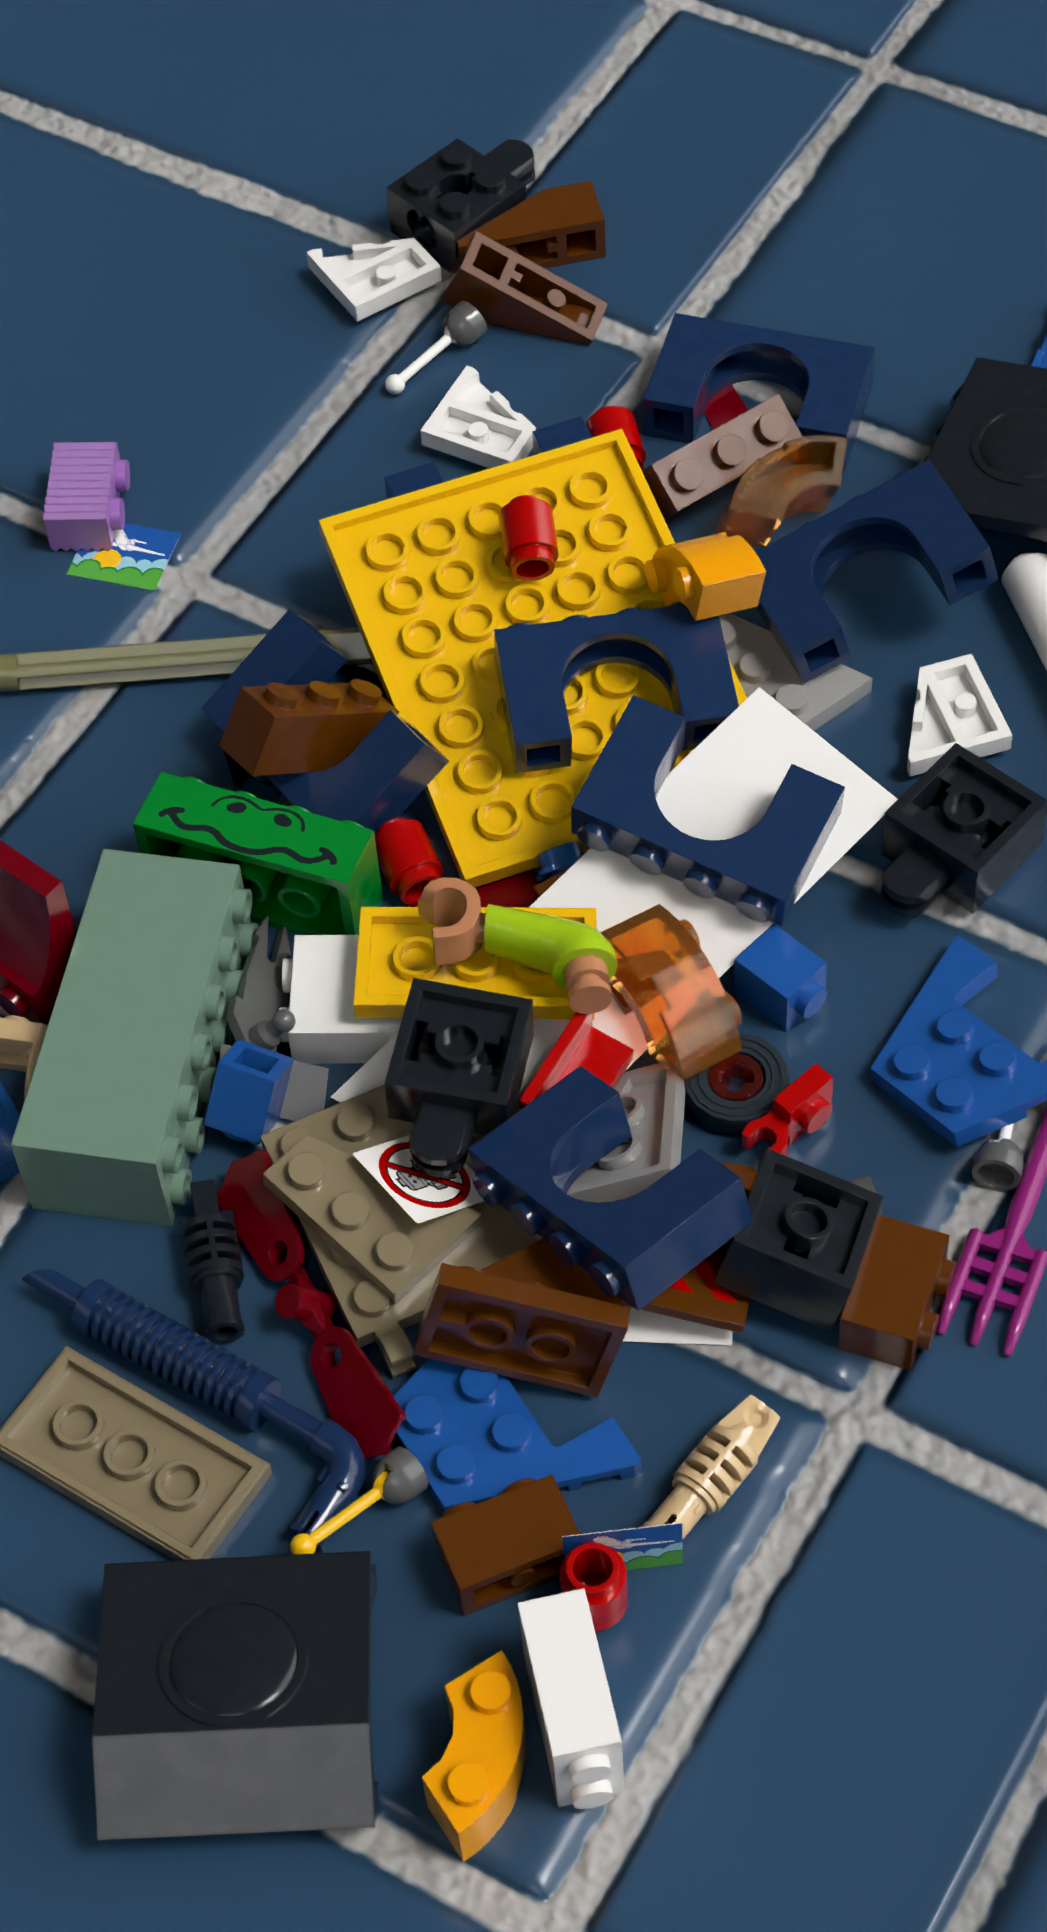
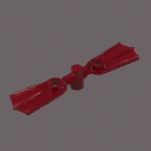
[217,1149,406,1461]

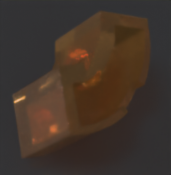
[715,435,847,547]
[600,904,742,1080]

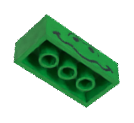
[133,772,383,935]

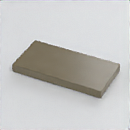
[0,1346,273,1560]

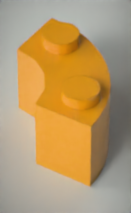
[645,532,766,621]
[422,1650,527,1862]

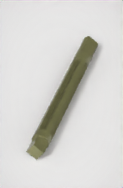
[0,627,372,692]

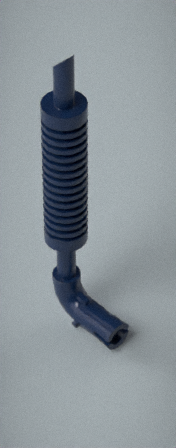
[22,1269,365,1553]

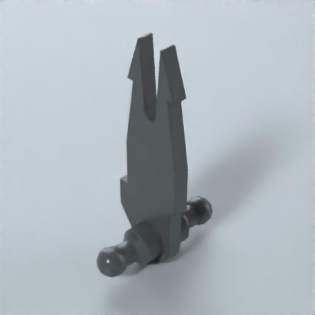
[219,915,296,1061]

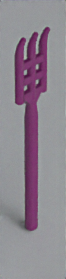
[936,1106,1047,1357]

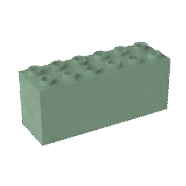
[11,849,258,1227]

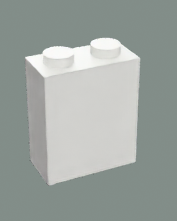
[279,935,402,1064]
[518,1588,625,1809]

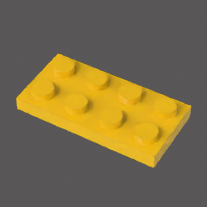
[353,907,597,1020]

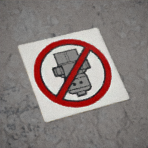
[353,1135,484,1224]

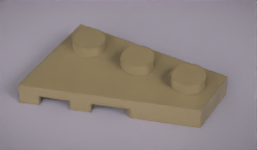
[263,1134,483,1305]

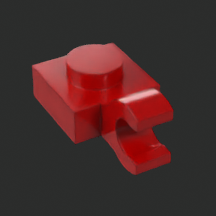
[742,1063,833,1156]

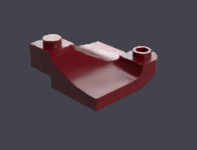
[0,840,76,1025]

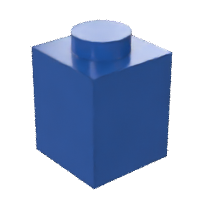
[734,924,827,1032]
[204,1039,294,1145]

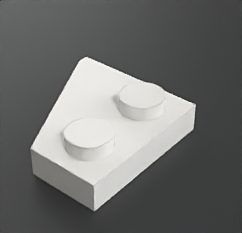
[306,238,442,322]
[420,365,536,468]
[907,654,1013,776]

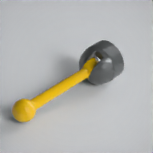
[290,1446,428,1555]

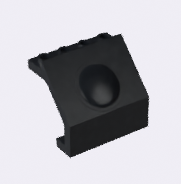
[919,357,1047,543]
[92,1551,379,1840]

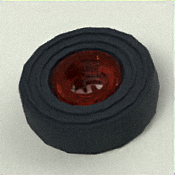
[683,1033,790,1137]

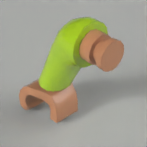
[418,877,618,1014]

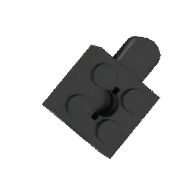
[386,138,535,273]
[881,743,1047,918]
[385,978,534,1177]
[713,1148,884,1331]

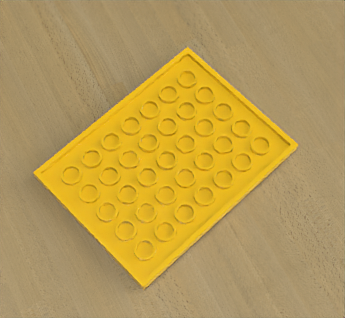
[319,429,747,888]

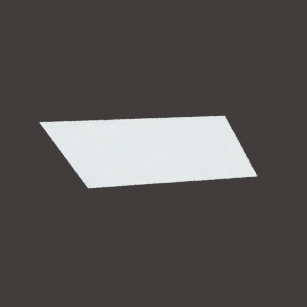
[331,687,898,1112]

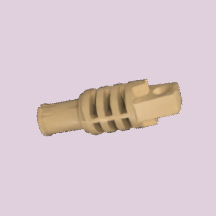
[641,1394,780,1539]

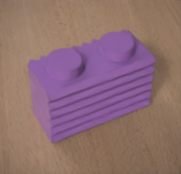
[43,442,130,552]

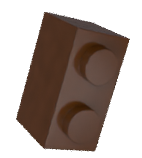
[838,1214,957,1371]
[431,1474,580,1617]

